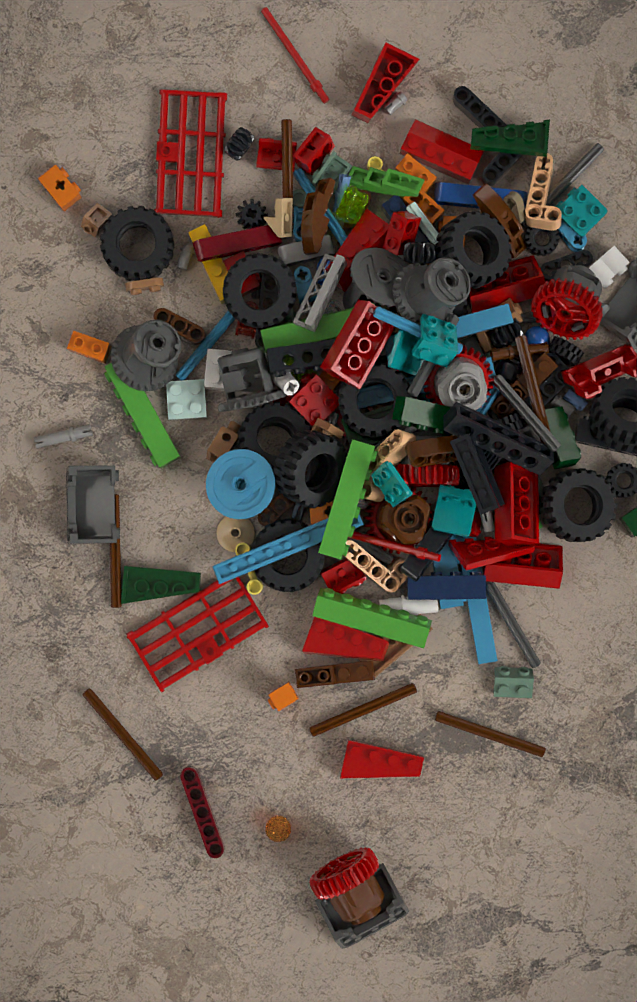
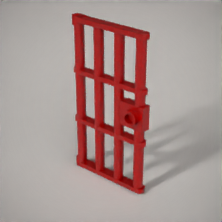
[154,89,228,218]
[126,577,269,693]

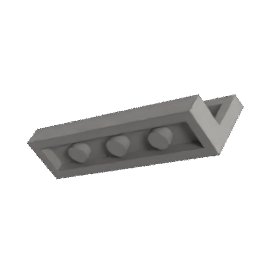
[293,254,347,332]

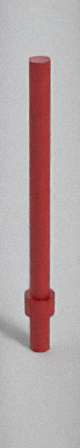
[261,7,330,104]
[348,531,441,562]

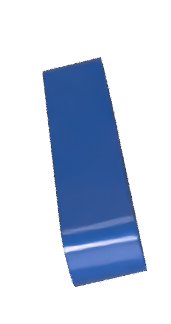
[433,182,528,209]

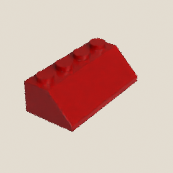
[400,119,484,185]
[467,255,545,313]
[320,300,395,389]
[494,462,539,544]
[483,543,563,589]

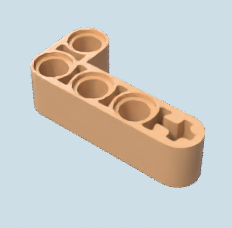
[525,153,562,231]
[363,429,416,502]
[344,538,407,592]

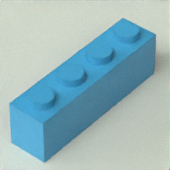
[433,534,467,609]

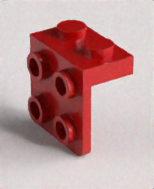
[284,372,339,426]

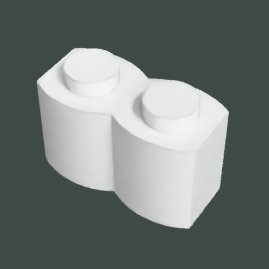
[589,246,629,289]

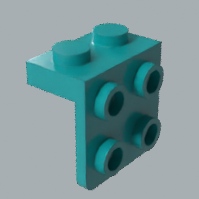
[554,185,608,237]
[412,314,458,368]
[388,329,424,376]
[371,461,413,507]
[432,485,476,537]

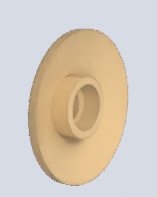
[216,517,255,552]

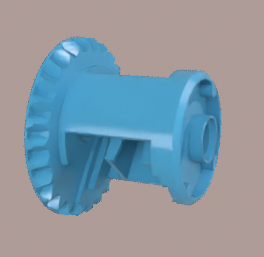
[206,449,276,520]

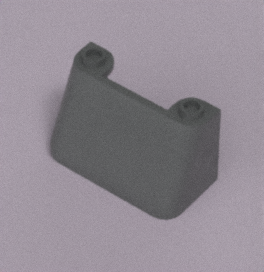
[600,258,637,349]
[66,465,120,545]
[315,863,409,949]

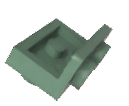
[311,151,353,198]
[493,666,534,698]

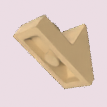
[263,198,293,237]

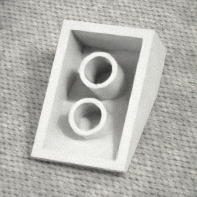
[204,349,263,394]

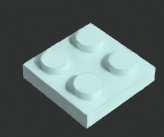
[166,379,207,420]

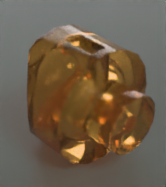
[265,815,291,842]

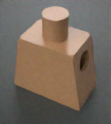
[206,421,241,463]

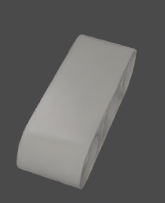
[277,235,335,267]

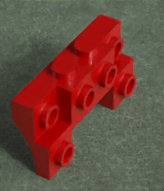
[562,344,637,399]

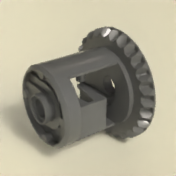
[342,248,408,309]
[393,257,471,325]
[111,320,181,391]
[217,347,286,412]

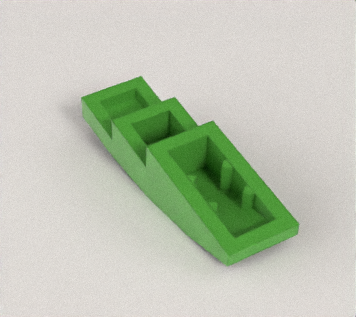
[349,166,424,197]

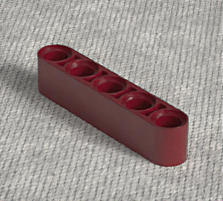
[192,225,282,262]
[180,766,225,858]

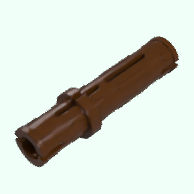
[490,341,549,361]

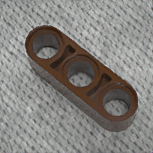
[153,308,206,345]
[405,435,458,467]

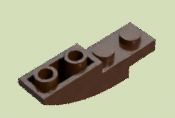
[301,178,336,255]
[473,184,527,258]
[490,352,558,419]
[295,661,375,688]

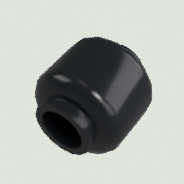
[495,358,523,384]

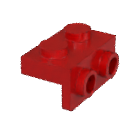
[256,138,297,172]
[320,558,367,594]

